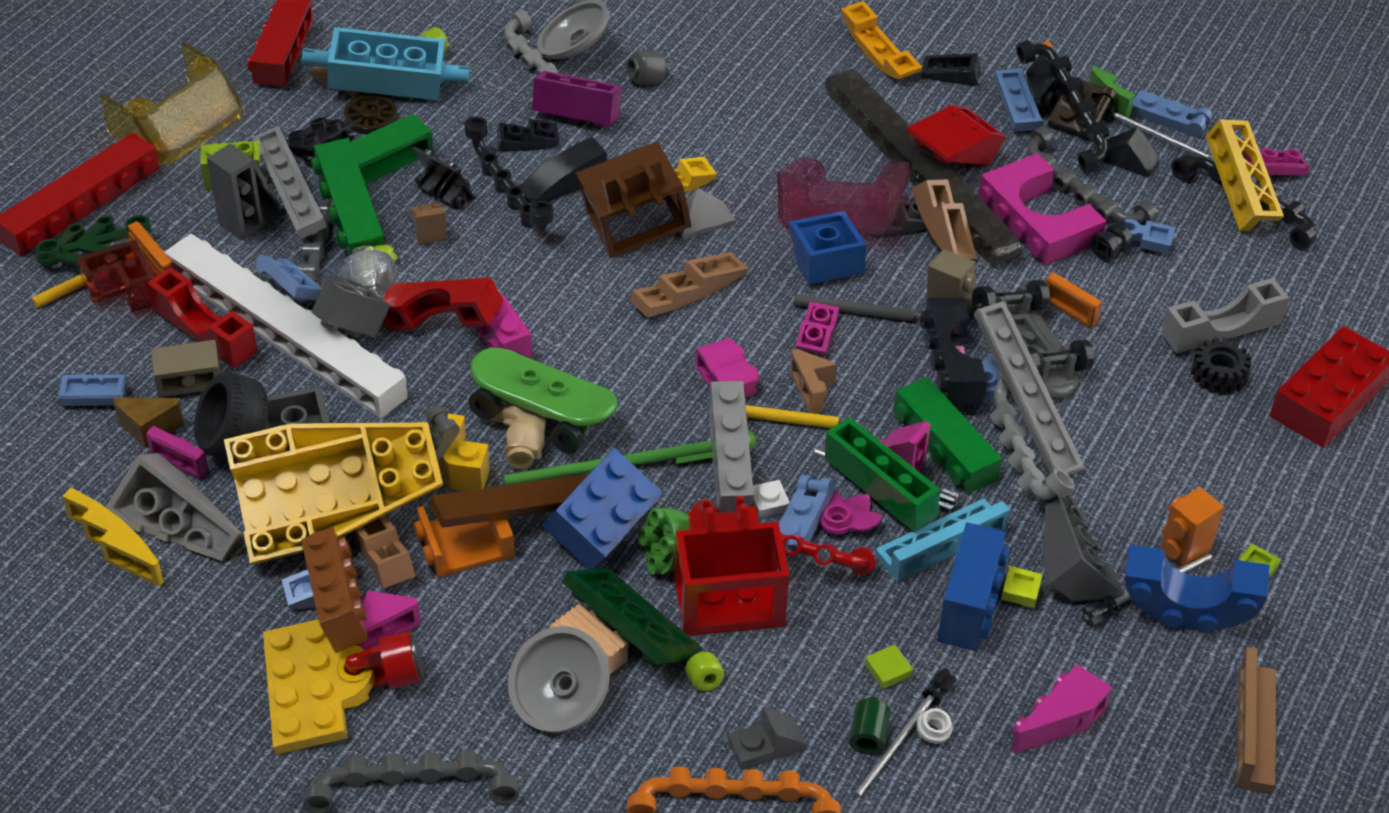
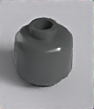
[626,50,669,85]

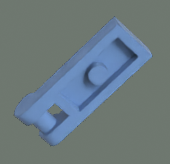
[1131,90,1213,137]
[256,255,322,303]
[779,474,835,555]

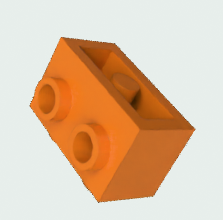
[1160,486,1224,566]

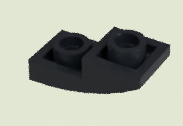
[497,119,559,151]

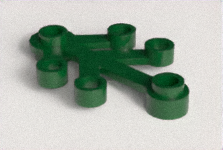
[35,215,152,274]

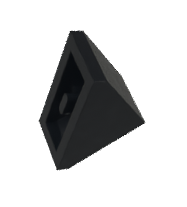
[1102,127,1159,178]

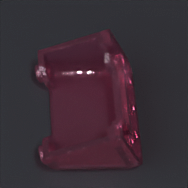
[777,158,909,234]

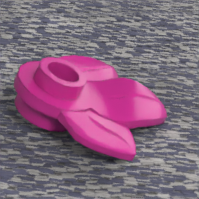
[821,491,883,535]

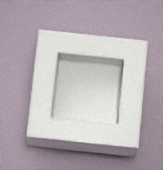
[752,480,790,519]

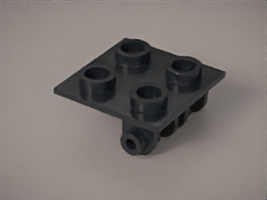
[286,117,354,165]
[412,146,476,208]

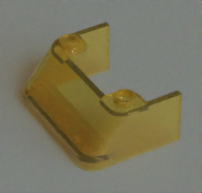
[100,43,243,164]

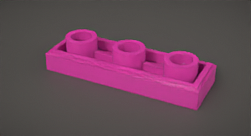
[1242,148,1310,176]

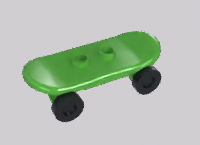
[468,348,617,454]

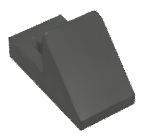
[727,707,808,770]

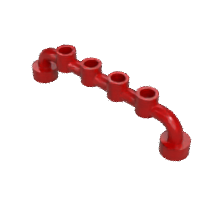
[691,501,877,575]

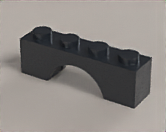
[920,297,987,405]

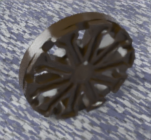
[344,95,397,135]

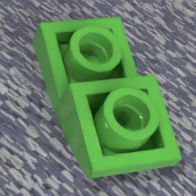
[1089,66,1135,118]

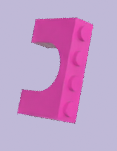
[978,153,1106,266]

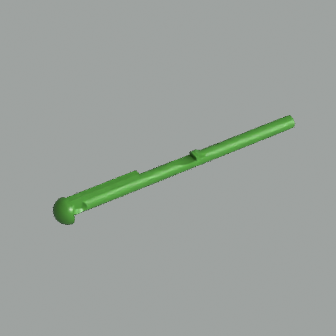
[504,429,756,485]

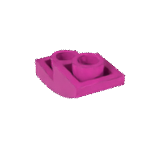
[795,301,839,355]

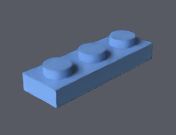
[994,68,1042,132]

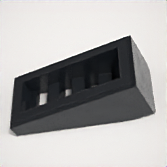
[921,53,981,85]

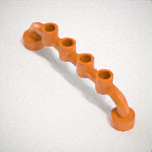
[626,767,841,813]

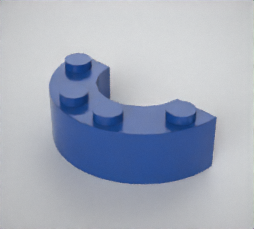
[1125,545,1270,633]

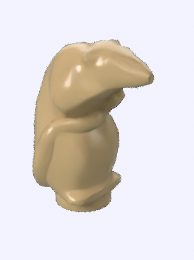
[491,402,546,469]

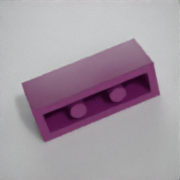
[532,71,622,127]

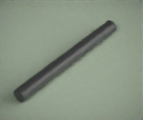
[794,294,915,322]

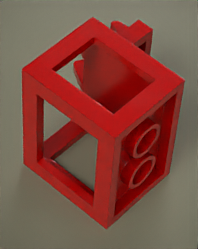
[674,496,790,636]

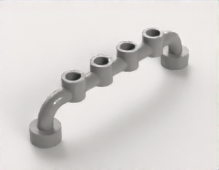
[504,9,603,82]
[990,370,1075,500]

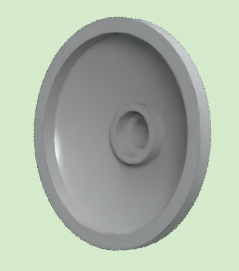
[537,0,610,60]
[508,626,610,733]

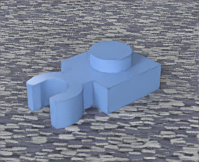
[1124,219,1176,255]

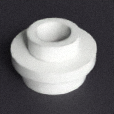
[916,708,953,744]

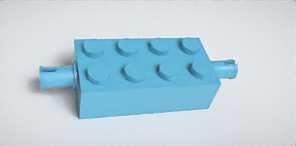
[302,27,470,100]

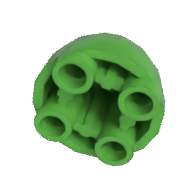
[637,508,689,575]

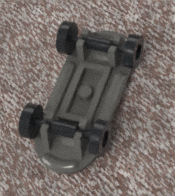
[972,280,1095,399]

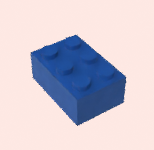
[542,447,663,569]
[937,522,1010,652]

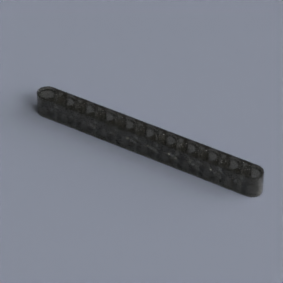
[825,69,1022,267]

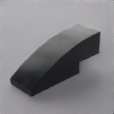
[520,137,607,203]

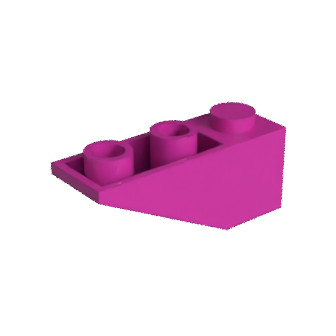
[1011,664,1112,753]

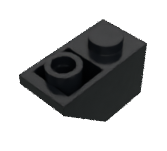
[1026,55,1071,118]

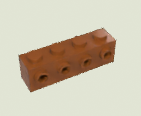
[301,527,368,653]

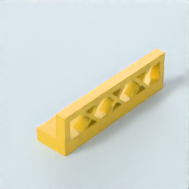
[1205,119,1284,232]

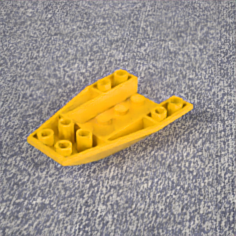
[224,422,443,565]

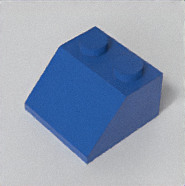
[789,211,866,284]

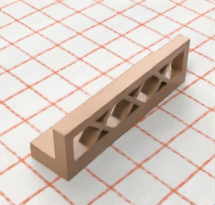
[1236,647,1276,794]

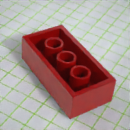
[1269,325,1389,448]

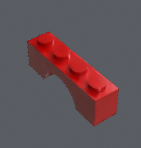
[147,267,258,368]
[382,277,504,331]

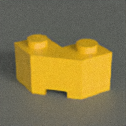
[438,413,490,491]

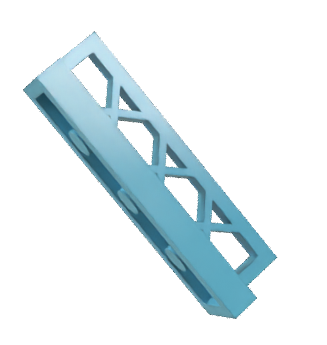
[875,499,1010,582]

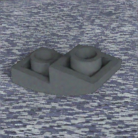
[865,201,927,236]

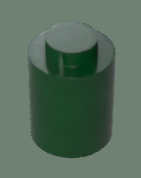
[849,697,891,755]

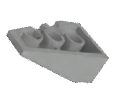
[105,453,242,561]

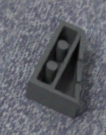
[207,144,287,241]

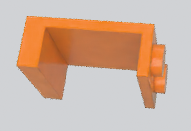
[413,506,515,578]

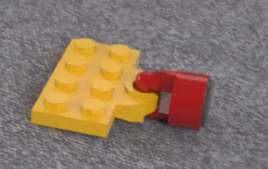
[263,619,424,755]

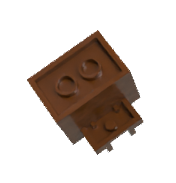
[576,141,691,258]

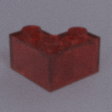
[77,239,155,313]

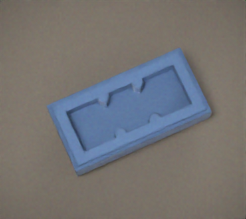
[57,375,128,406]

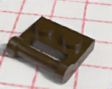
[1048,76,1117,141]

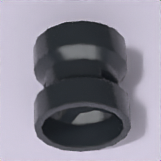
[1091,222,1133,261]

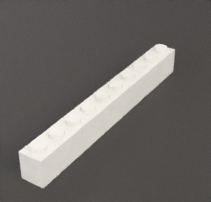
[165,234,408,419]

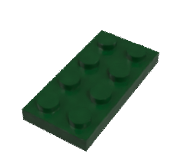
[562,568,702,665]

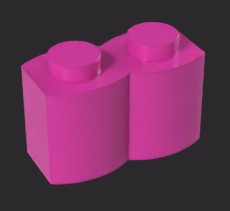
[695,337,759,398]

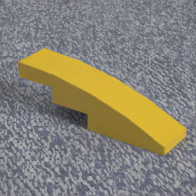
[62,488,164,587]

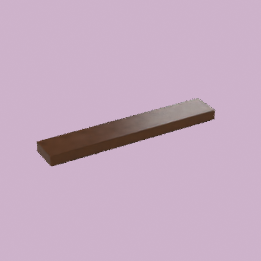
[430,474,589,528]

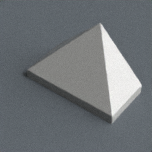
[670,188,735,239]

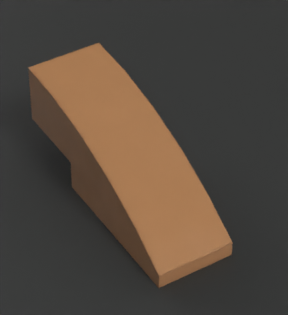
[912,179,977,261]
[351,515,415,588]

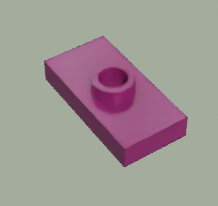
[146,426,209,480]

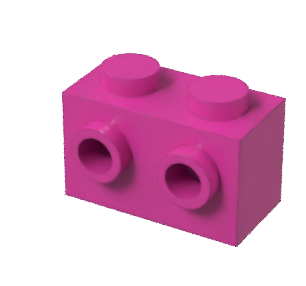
[474,295,532,359]

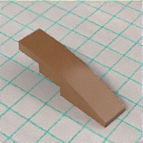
[630,252,749,317]

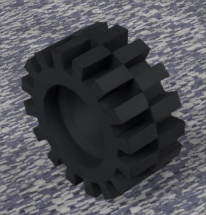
[1191,338,1252,395]

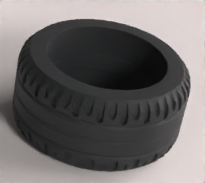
[194,372,268,460]

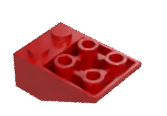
[906,105,1006,166]

